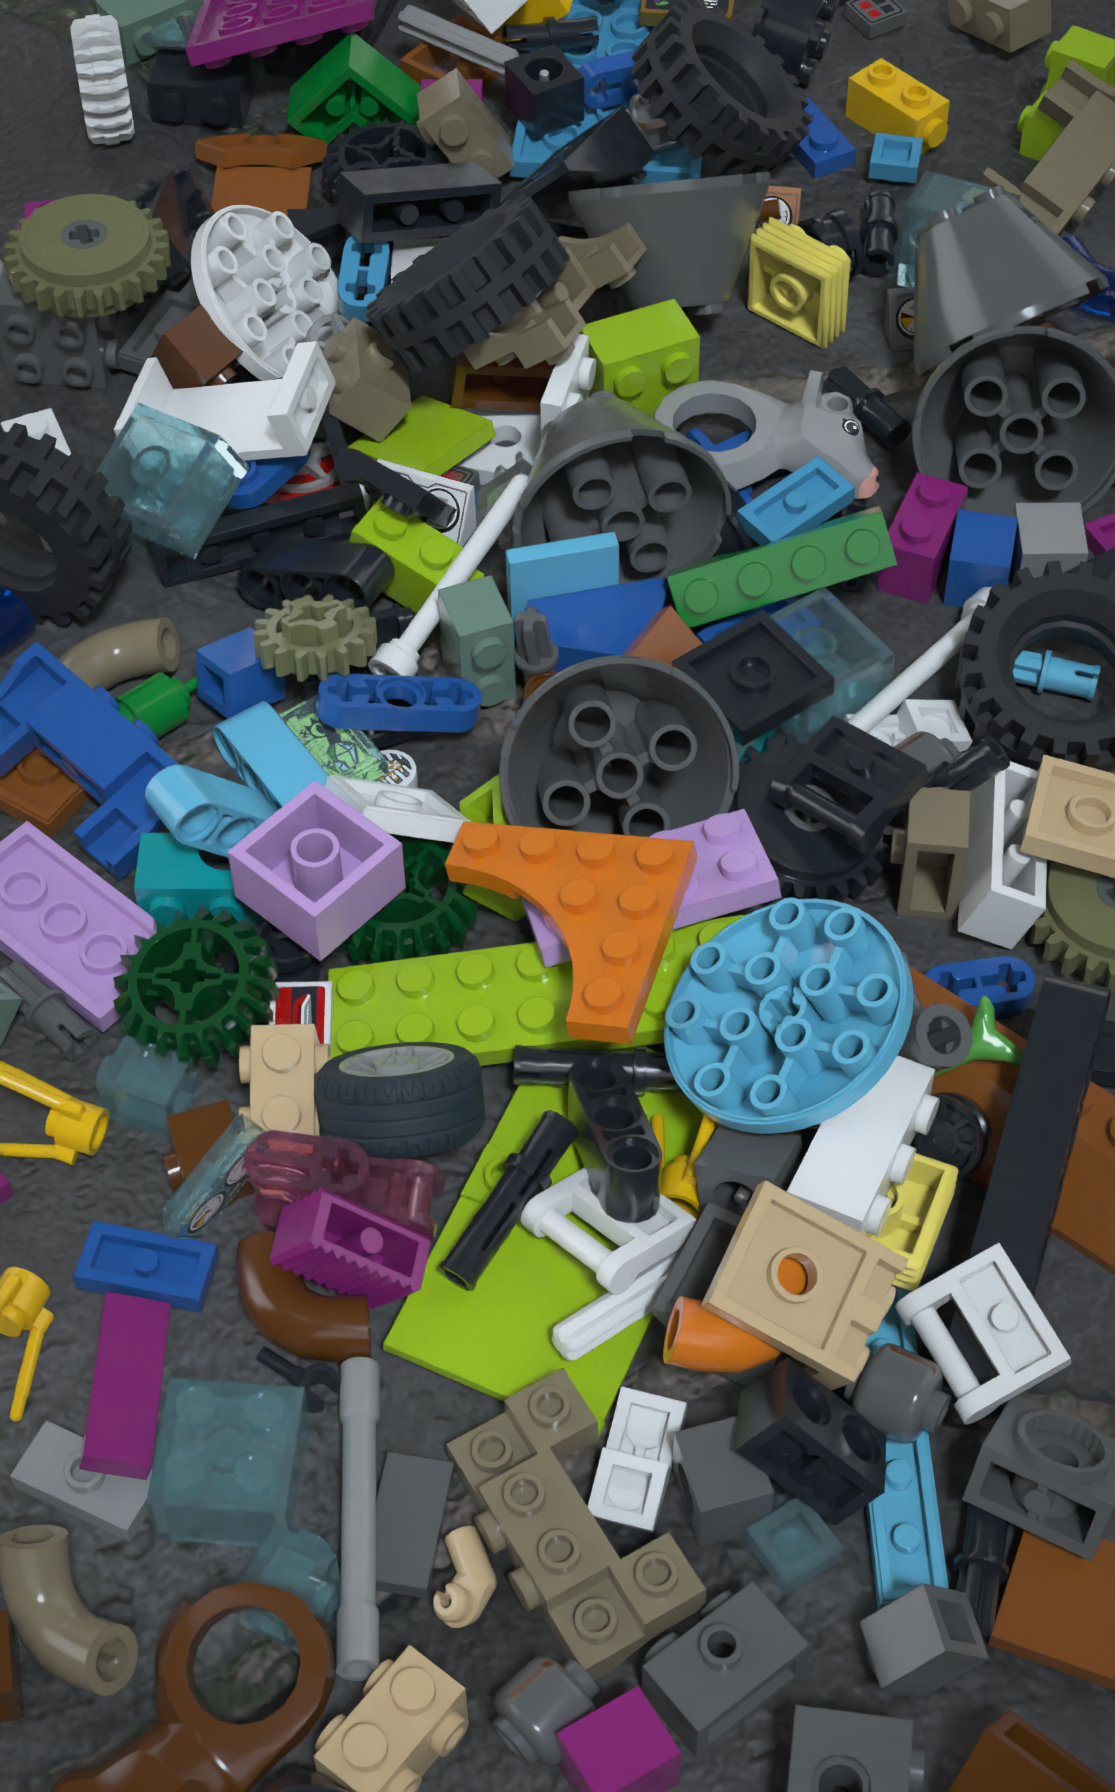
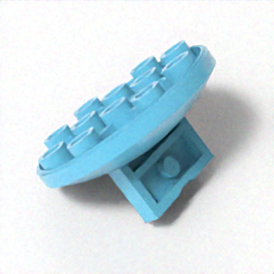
[664,898,914,1134]

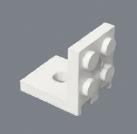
[457,334,596,489]

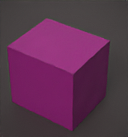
[557,1685,681,1792]

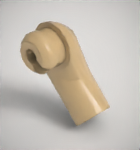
[433,1525,497,1628]

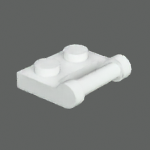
[521,1167,697,1295]
[895,1243,1071,1424]

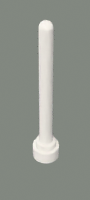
[368,474,528,676]
[847,587,992,733]

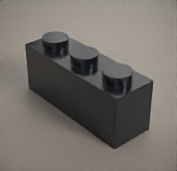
[337,161,502,243]

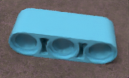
[212,701,329,811]
[145,765,277,858]

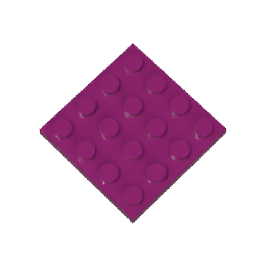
[185,0,377,69]

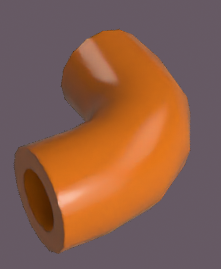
[663,1258,808,1373]

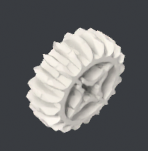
[70,14,135,146]

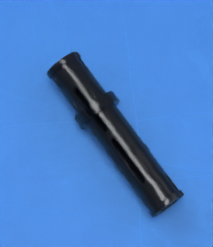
[513,1044,683,1096]
[438,1110,579,1291]

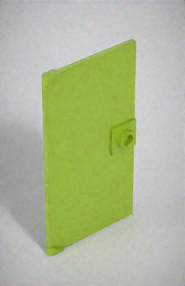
[383,1047,718,1441]

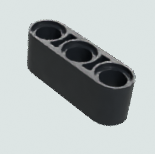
[236,538,395,610]
[568,1057,662,1223]

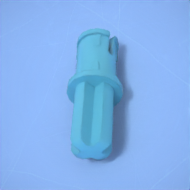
[1013,650,1101,701]

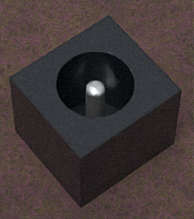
[504,44,584,138]

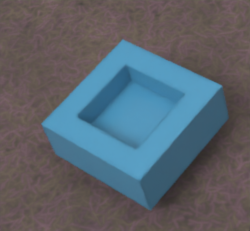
[869,133,923,183]

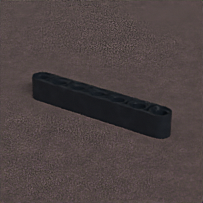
[941,975,1111,1416]

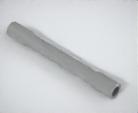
[336,1357,380,1681]

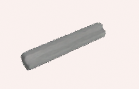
[398,5,519,77]

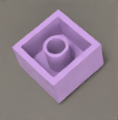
[228,781,406,961]

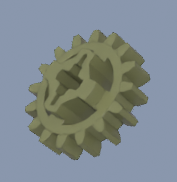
[253,595,377,682]

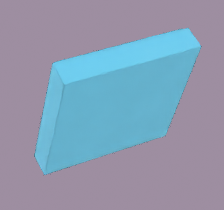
[506,531,619,622]

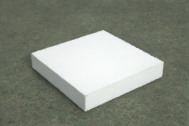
[324,775,471,843]

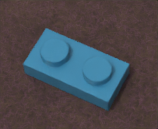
[737,456,855,546]

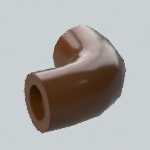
[236,1231,372,1363]

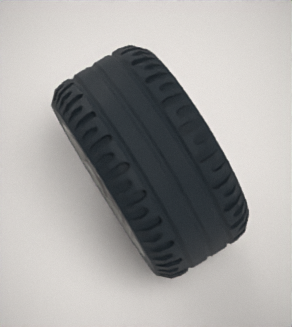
[314,1042,485,1160]

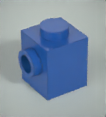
[196,627,285,719]

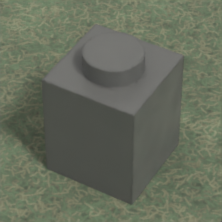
[860,1584,989,1696]

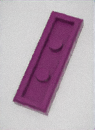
[79,1291,171,1480]

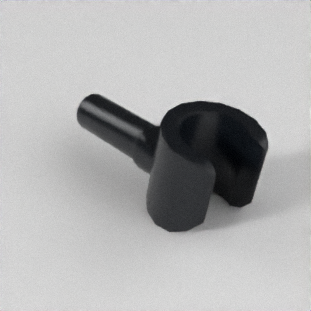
[257,1347,340,1413]

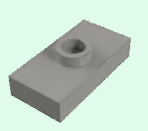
[10,1420,165,1543]

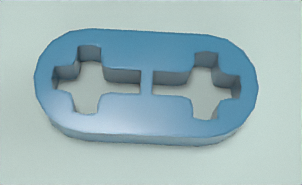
[338,235,390,322]

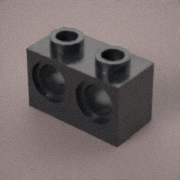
[735,1358,886,1526]

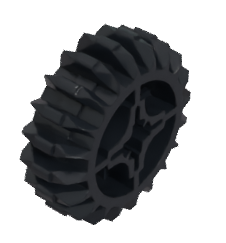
[322,117,448,207]

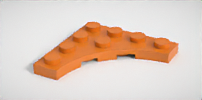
[445,821,698,1045]

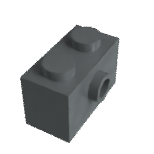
[642,1581,809,1759]

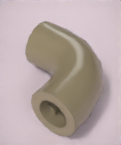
[58,617,180,691]
[0,1525,139,1696]

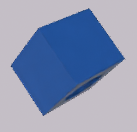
[943,509,1018,608]

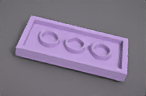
[520,809,782,968]
[0,821,155,1032]

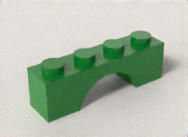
[667,506,898,628]

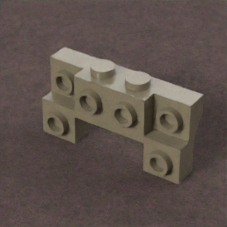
[957,59,1115,236]
[462,222,647,370]
[446,1368,706,1681]

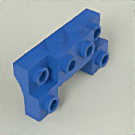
[0,641,179,882]

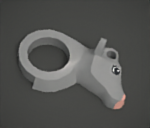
[654,370,879,499]

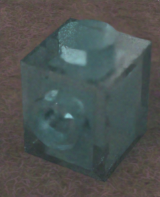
[95,1035,199,1139]
[236,1524,341,1653]

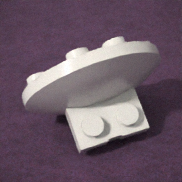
[191,205,342,381]

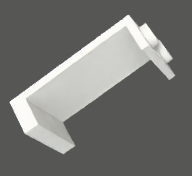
[114,341,336,470]

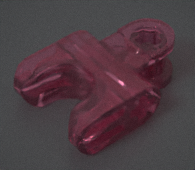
[244,1130,446,1242]

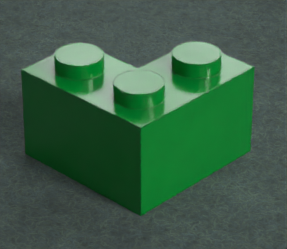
[287,32,421,144]

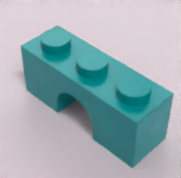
[134,833,266,927]

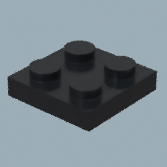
[672,610,835,747]

